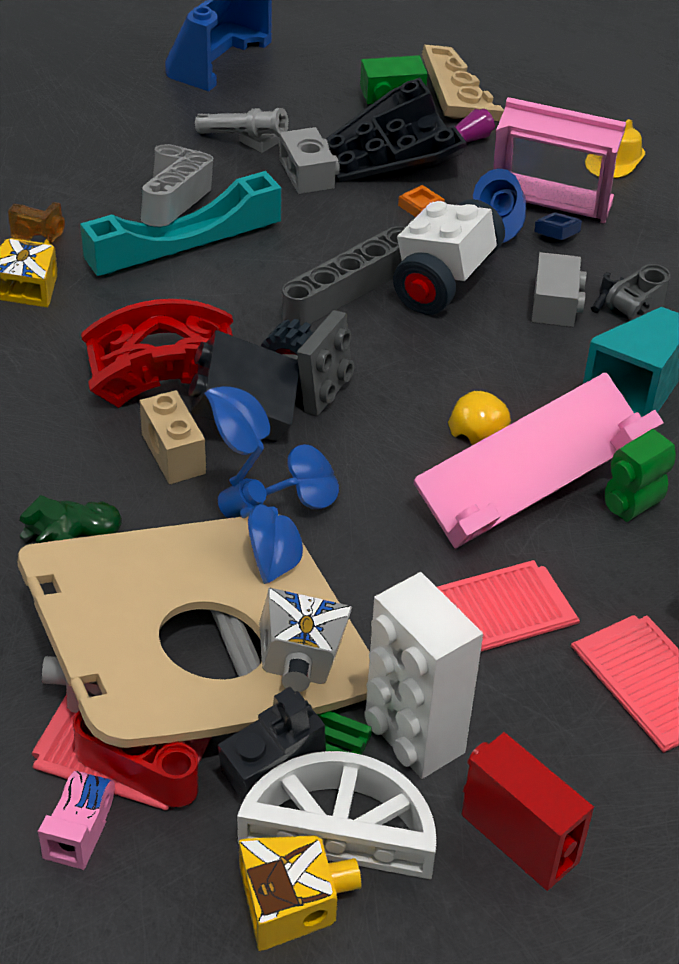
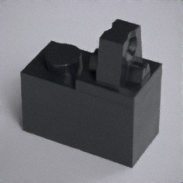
[218,687,326,801]

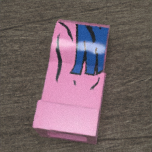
[38,771,115,870]

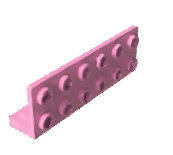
[413,373,664,549]

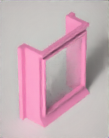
[493,97,626,224]

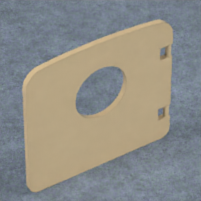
[17,514,370,748]

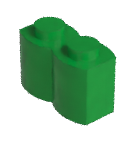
[605,429,676,522]

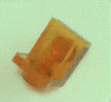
[8,202,65,244]

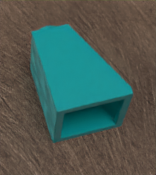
[582,307,679,417]

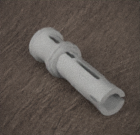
[195,108,288,137]

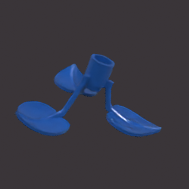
[204,386,339,584]

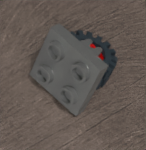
[261,310,354,416]

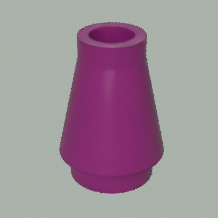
[455,108,495,143]

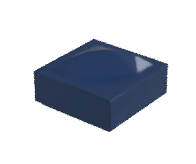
[534,212,582,240]

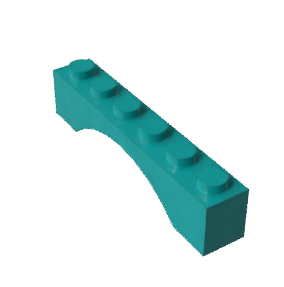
[80,171,281,276]

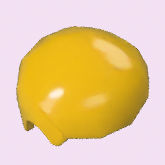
[448,391,511,445]

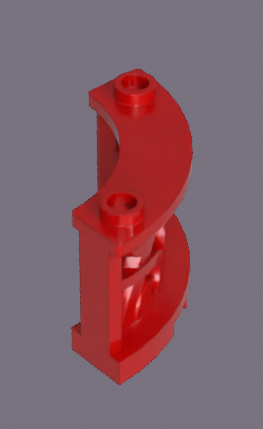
[81,299,233,408]

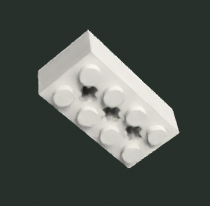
[365,572,483,779]

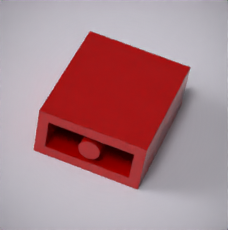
[461,732,594,891]

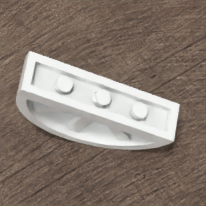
[237,751,436,879]

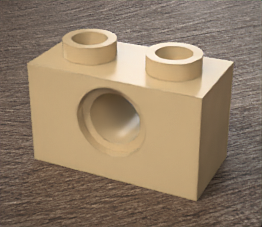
[139,390,206,484]

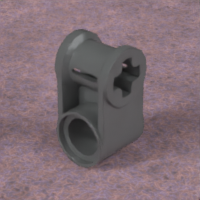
[606,264,671,321]

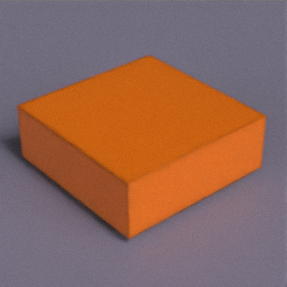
[398,185,445,217]

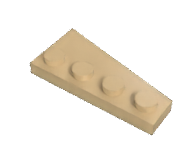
[422,44,504,121]

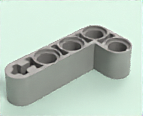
[141,145,214,227]

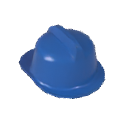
[473,168,526,243]

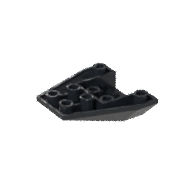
[326,77,467,182]

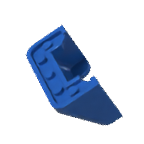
[165,0,272,92]

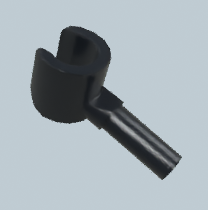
[591,272,624,313]

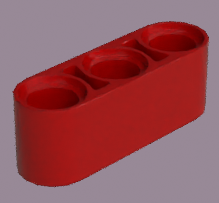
[73,710,199,807]

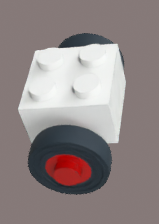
[393,199,505,315]

